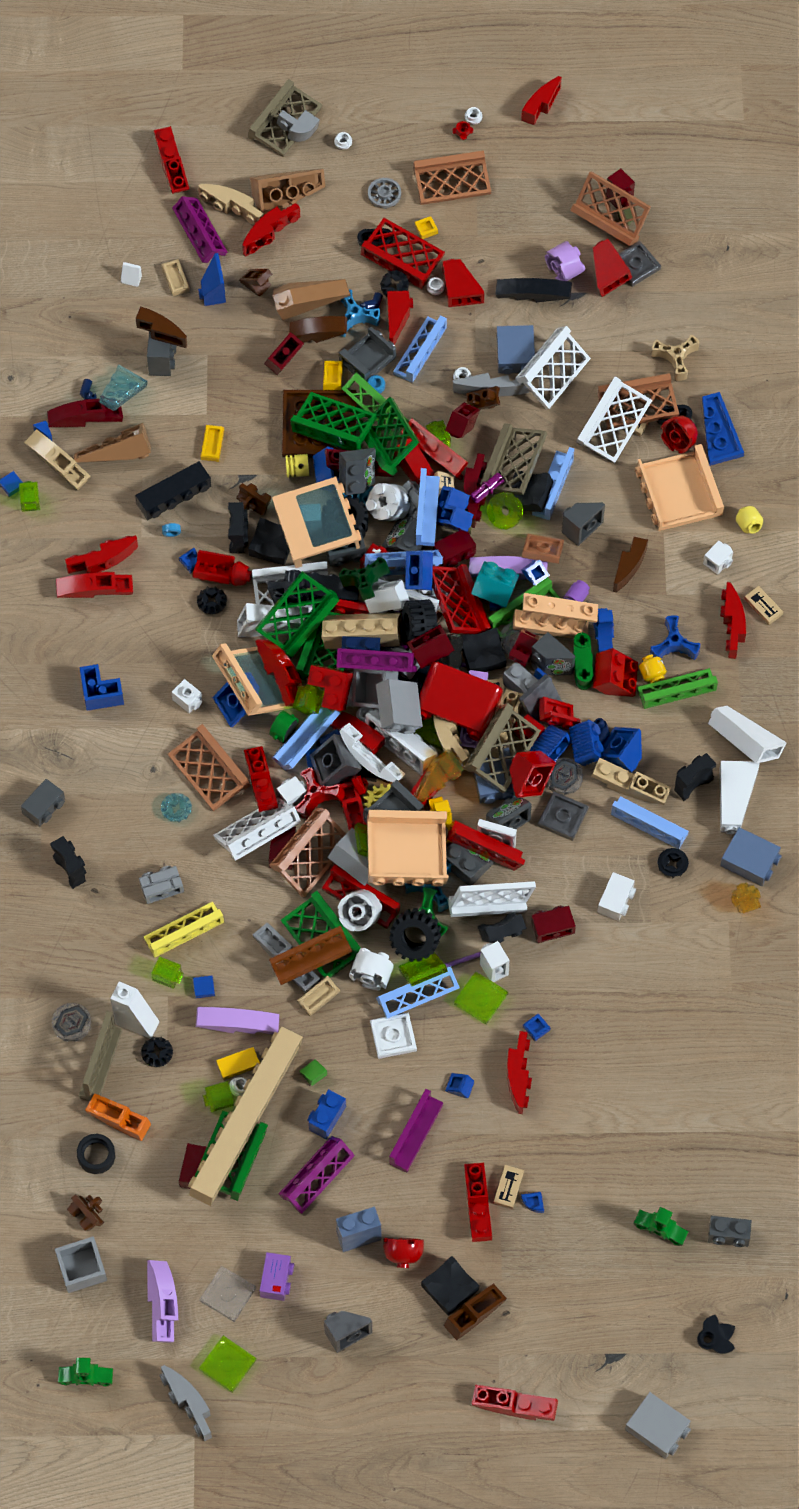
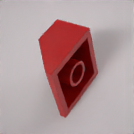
[509,751,556,798]

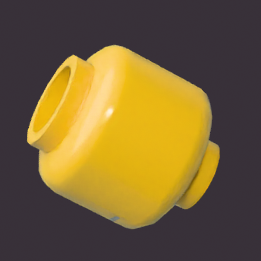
[639,654,667,683]

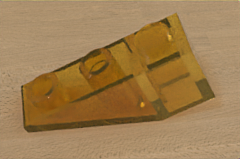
[414,749,464,803]

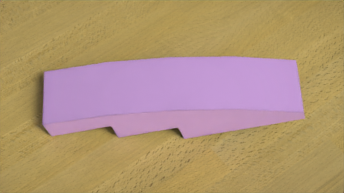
[469,556,548,580]
[196,1007,279,1035]

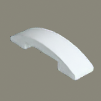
[340,723,406,782]

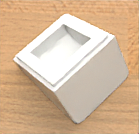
[121,262,142,287]

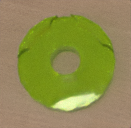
[487,492,523,530]

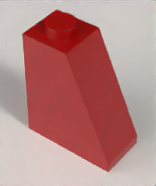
[593,238,632,297]
[442,259,484,307]
[393,438,434,485]

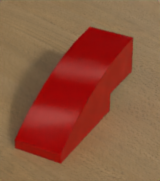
[521,76,562,125]
[330,711,385,755]

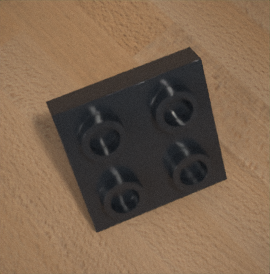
[267,570,312,607]

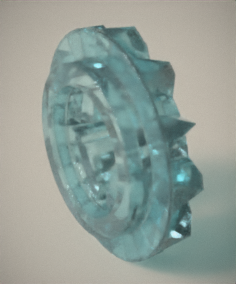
[161,793,192,823]

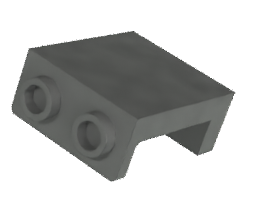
[339,327,396,381]
[363,779,424,824]

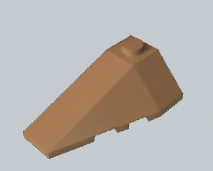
[250,169,326,215]
[273,279,351,320]
[74,423,151,462]

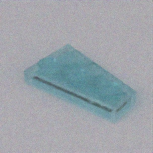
[99,364,148,411]

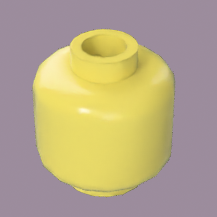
[736,506,763,534]

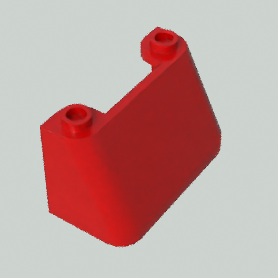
[419,662,503,741]

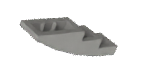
[453,373,529,396]
[253,923,321,993]

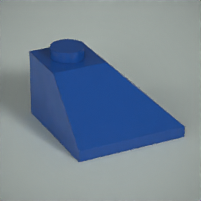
[198,253,226,306]
[212,674,259,727]
[602,727,642,773]

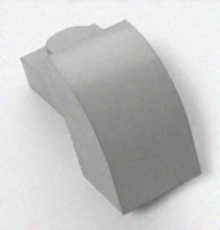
[277,110,320,142]

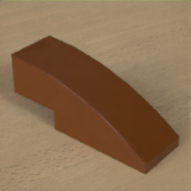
[136,306,187,348]
[289,316,347,343]
[613,537,648,593]
[443,1283,507,1341]

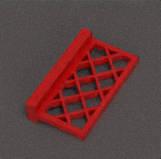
[361,218,445,289]
[432,564,491,634]

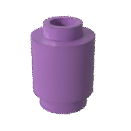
[563,580,590,602]

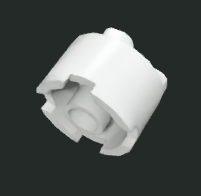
[366,483,410,521]
[338,889,382,931]
[349,948,394,991]

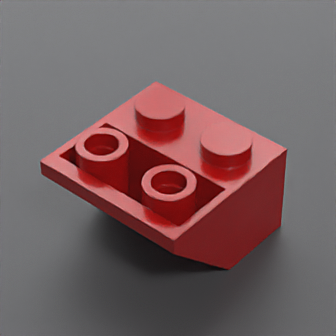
[593,648,638,697]

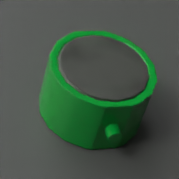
[269,711,298,743]

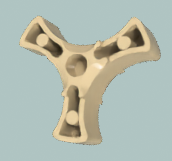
[651,335,699,381]

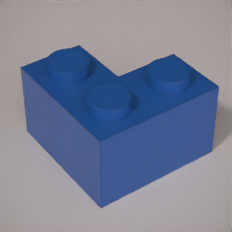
[436,486,474,532]
[79,664,124,711]

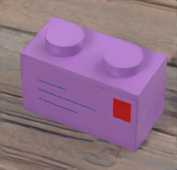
[260,1252,294,1301]

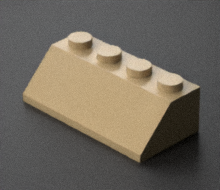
[322,612,402,649]

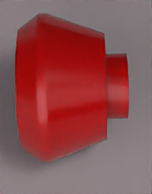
[230,561,252,586]

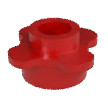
[452,121,474,140]

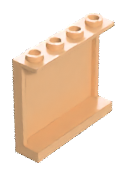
[635,444,724,531]
[367,810,449,887]

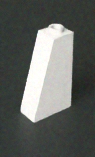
[237,603,312,637]
[708,706,787,764]
[719,761,759,834]
[110,982,159,1039]

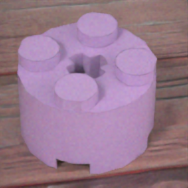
[545,241,585,281]

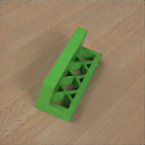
[342,372,409,436]
[488,577,560,642]
[637,668,718,709]

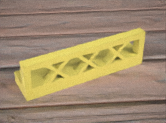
[144,902,224,958]

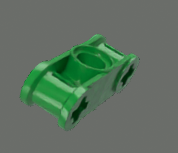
[573,633,593,690]

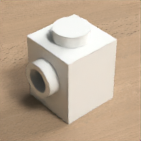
[703,541,733,575]
[172,679,202,714]
[276,776,307,806]

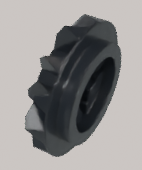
[380,270,409,297]
[197,586,227,614]
[657,848,689,878]
[141,1037,173,1067]

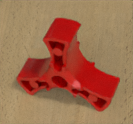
[295,767,345,819]

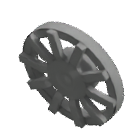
[368,178,401,209]

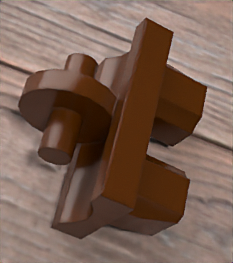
[466,386,500,410]
[236,483,272,516]
[67,1194,105,1231]

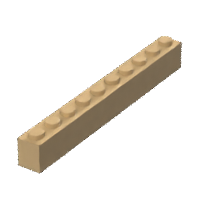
[188,1027,303,1206]

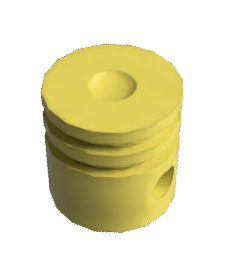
[285,454,309,478]

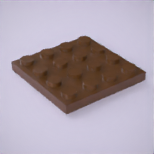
[282,390,357,457]

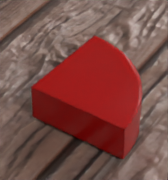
[351,775,369,795]

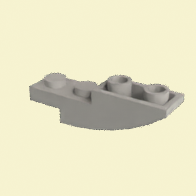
[159,1365,212,1441]

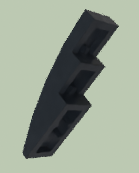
[495,278,572,303]

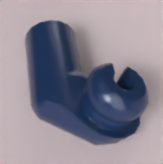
[360,292,383,309]
[80,379,97,400]
[594,718,610,744]

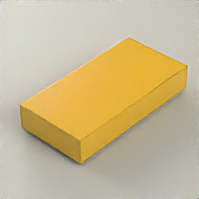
[323,361,343,390]
[201,425,224,462]
[216,1047,260,1080]

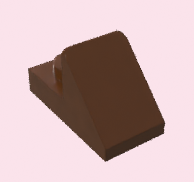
[239,269,273,296]

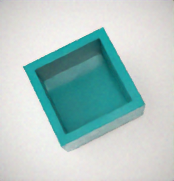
[471,561,519,607]

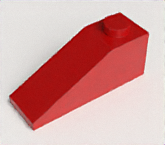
[387,291,413,345]

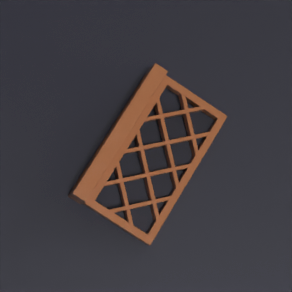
[413,150,491,205]
[570,171,651,246]
[598,373,679,430]
[168,724,251,811]
[269,808,346,897]

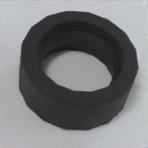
[77,1133,116,1174]

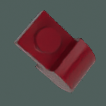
[508,629,540,666]

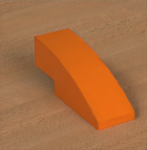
[85,1093,151,1141]

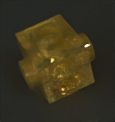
[731,882,761,913]

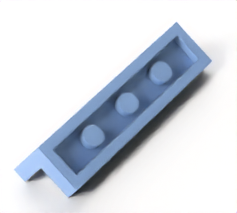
[393,315,447,383]
[532,447,575,521]
[416,468,440,546]
[364,550,443,576]
[272,702,340,771]
[611,796,689,849]
[376,966,460,1019]

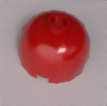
[661,415,698,454]
[383,1238,424,1268]

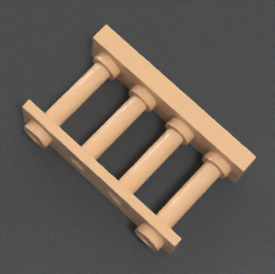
[513,593,598,639]

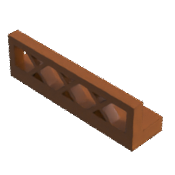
[269,926,352,985]

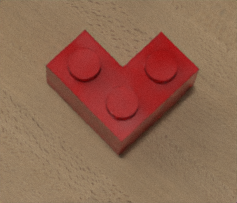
[307,665,353,711]

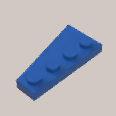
[702,392,744,466]

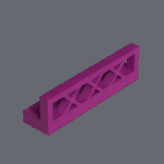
[172,196,228,263]
[337,648,417,672]
[389,1089,443,1173]
[278,1136,355,1214]

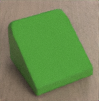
[299,1059,327,1087]

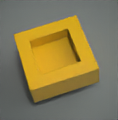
[415,216,438,239]

